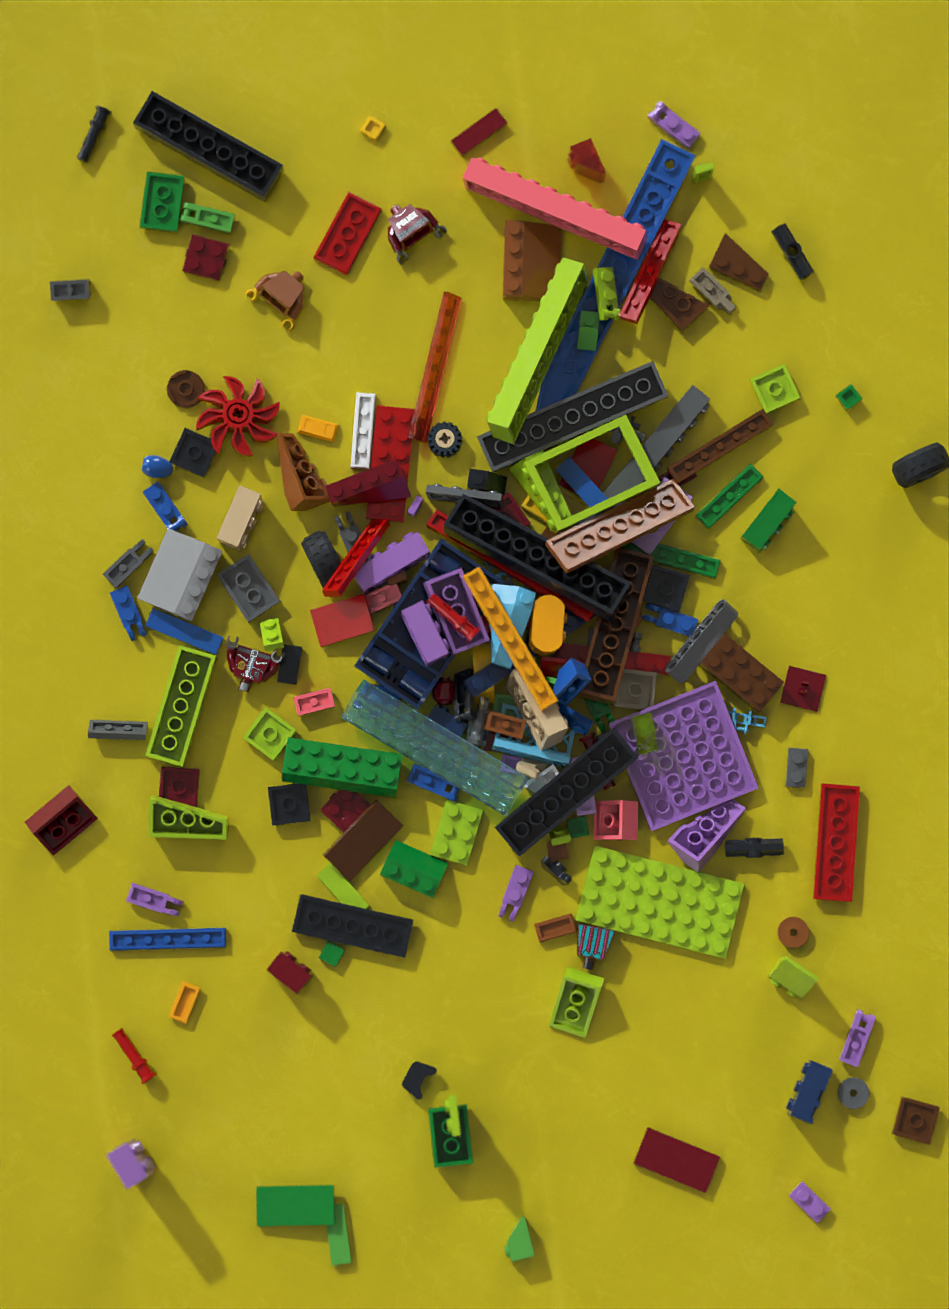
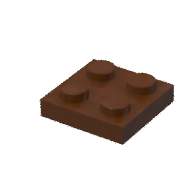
[892,1096,940,1145]

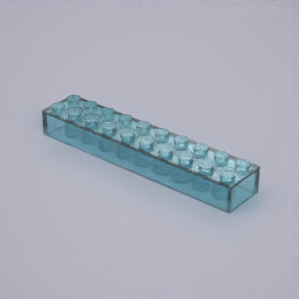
[341,679,529,817]

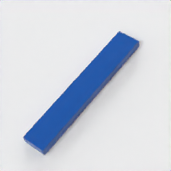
[109,928,226,951]

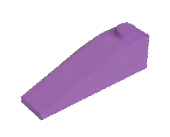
[668,799,746,873]

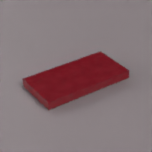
[633,1127,720,1193]

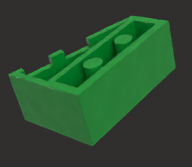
[740,488,797,552]

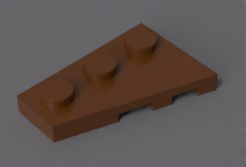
[709,233,769,292]
[650,278,710,332]

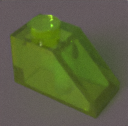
[631,713,658,754]

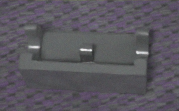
[50,279,91,301]

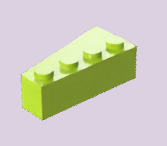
[149,795,228,840]

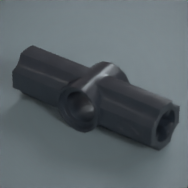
[771,223,814,280]
[724,838,784,858]

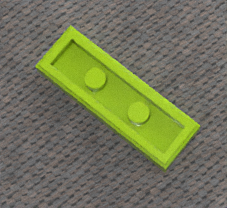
[317,863,369,909]

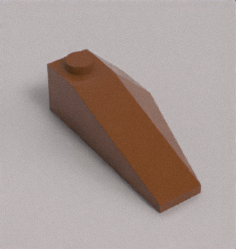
[277,433,331,511]

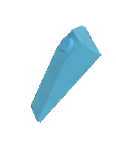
[489,584,536,669]

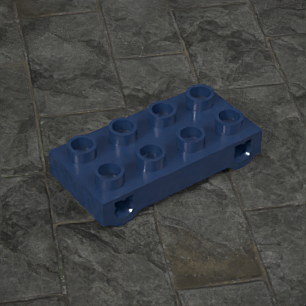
[353,539,505,710]

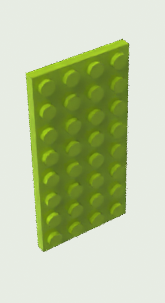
[576,845,744,959]

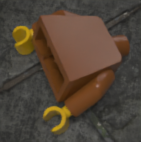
[246,271,304,331]

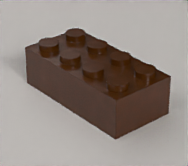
[699,634,784,713]

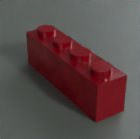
[325,459,412,507]

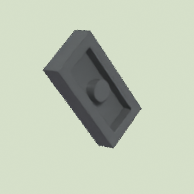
[785,748,808,788]

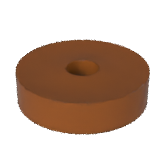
[777,917,809,948]

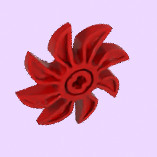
[196,376,280,457]

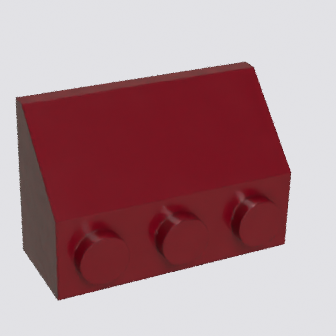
[25,785,98,856]

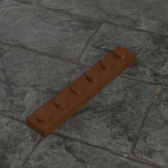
[667,409,773,484]

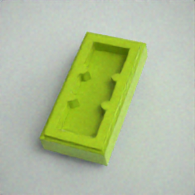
[692,162,714,183]

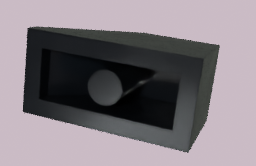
[467,469,507,496]

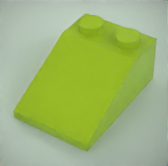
[768,956,819,999]
[549,967,604,1038]

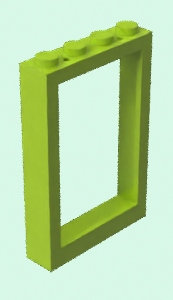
[521,415,660,534]

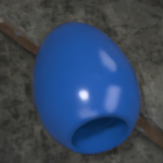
[142,455,173,478]

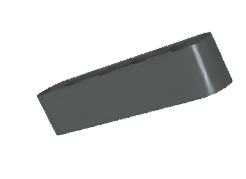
[665,599,738,684]

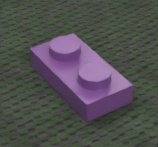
[789,1181,830,1223]

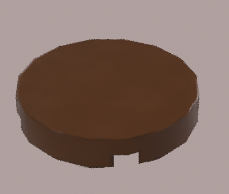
[167,370,205,408]

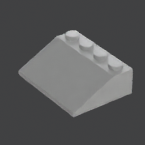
[137,529,222,622]

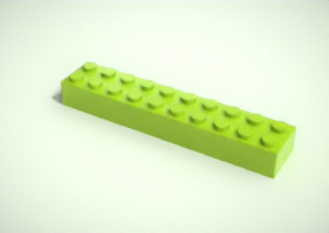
[486,257,589,444]

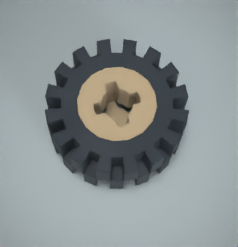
[428,421,462,458]

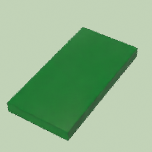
[256,1185,335,1226]

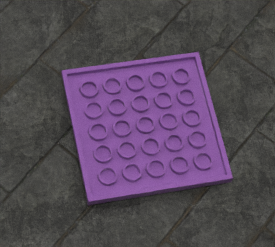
[608,681,758,831]

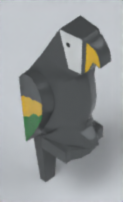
[466,696,490,767]

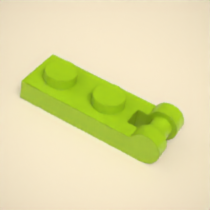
[593,267,621,320]

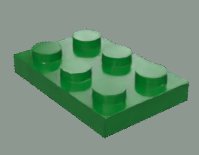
[139,171,185,233]

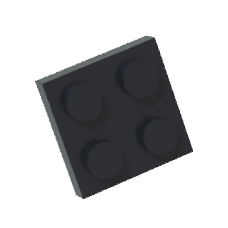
[169,428,216,478]
[642,564,690,612]
[268,784,311,826]

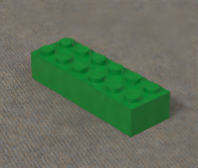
[282,737,402,798]

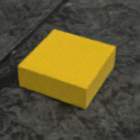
[360,115,386,142]

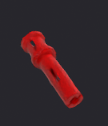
[427,593,480,642]
[112,1028,157,1085]

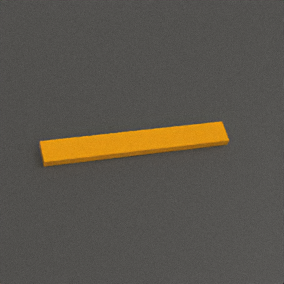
[462,567,558,711]

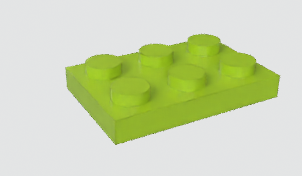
[430,799,483,866]

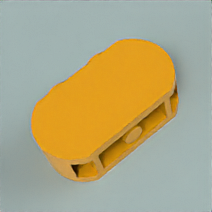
[528,595,567,656]

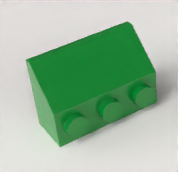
[380,840,449,899]

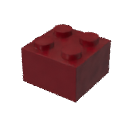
[266,951,313,994]

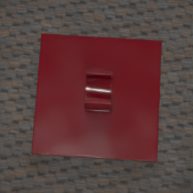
[780,666,826,712]

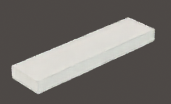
[350,393,376,470]

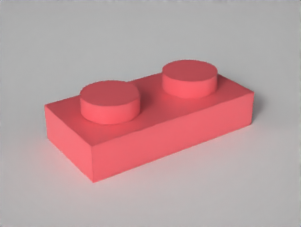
[366,583,403,615]
[293,688,335,716]

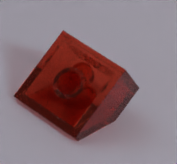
[567,138,606,183]

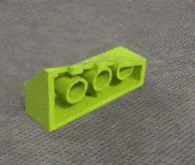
[508,450,571,520]

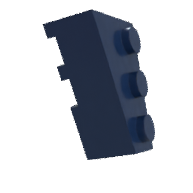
[785,1060,833,1124]

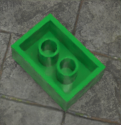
[428,1104,473,1168]

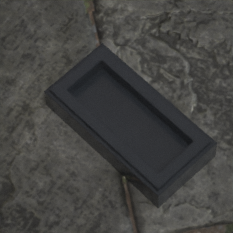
[277,644,302,685]

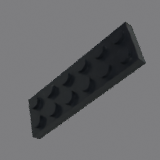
[292,894,414,958]

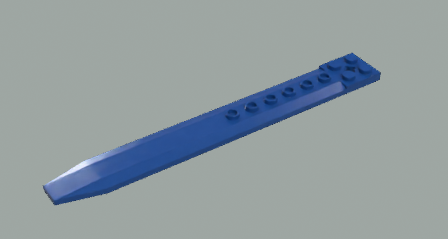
[535,139,695,411]

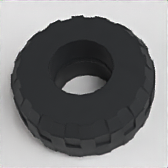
[892,442,949,488]
[301,531,341,588]

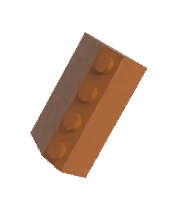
[503,220,561,301]

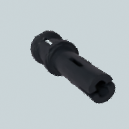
[77,105,112,163]

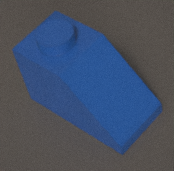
[553,658,591,706]

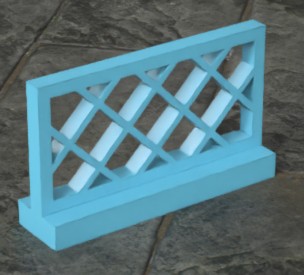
[492,703,575,768]

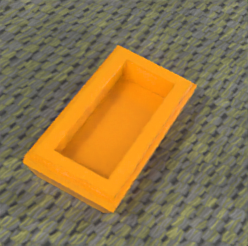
[297,415,339,443]
[169,981,201,1024]

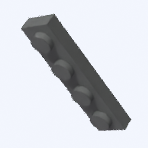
[426,484,504,509]

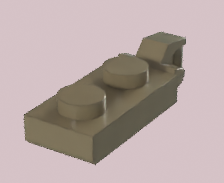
[689,267,736,315]

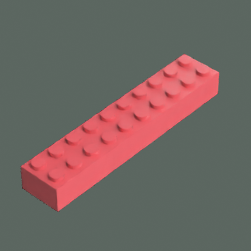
[462,157,647,260]

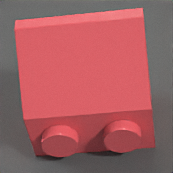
[593,800,638,840]

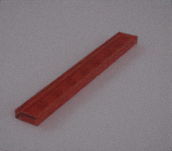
[408,292,462,443]

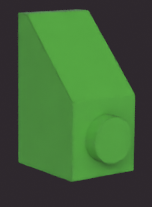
[504,1216,534,1261]

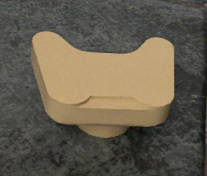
[516,757,547,779]

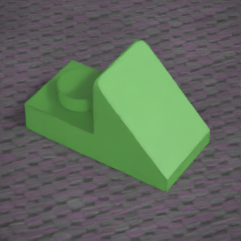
[577,310,600,351]

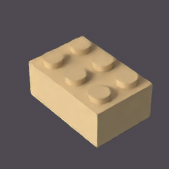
[217,485,264,552]

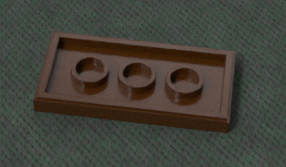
[323,799,403,881]

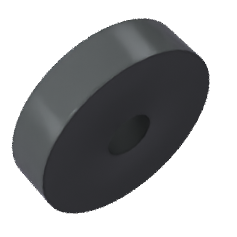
[837,1077,869,1109]

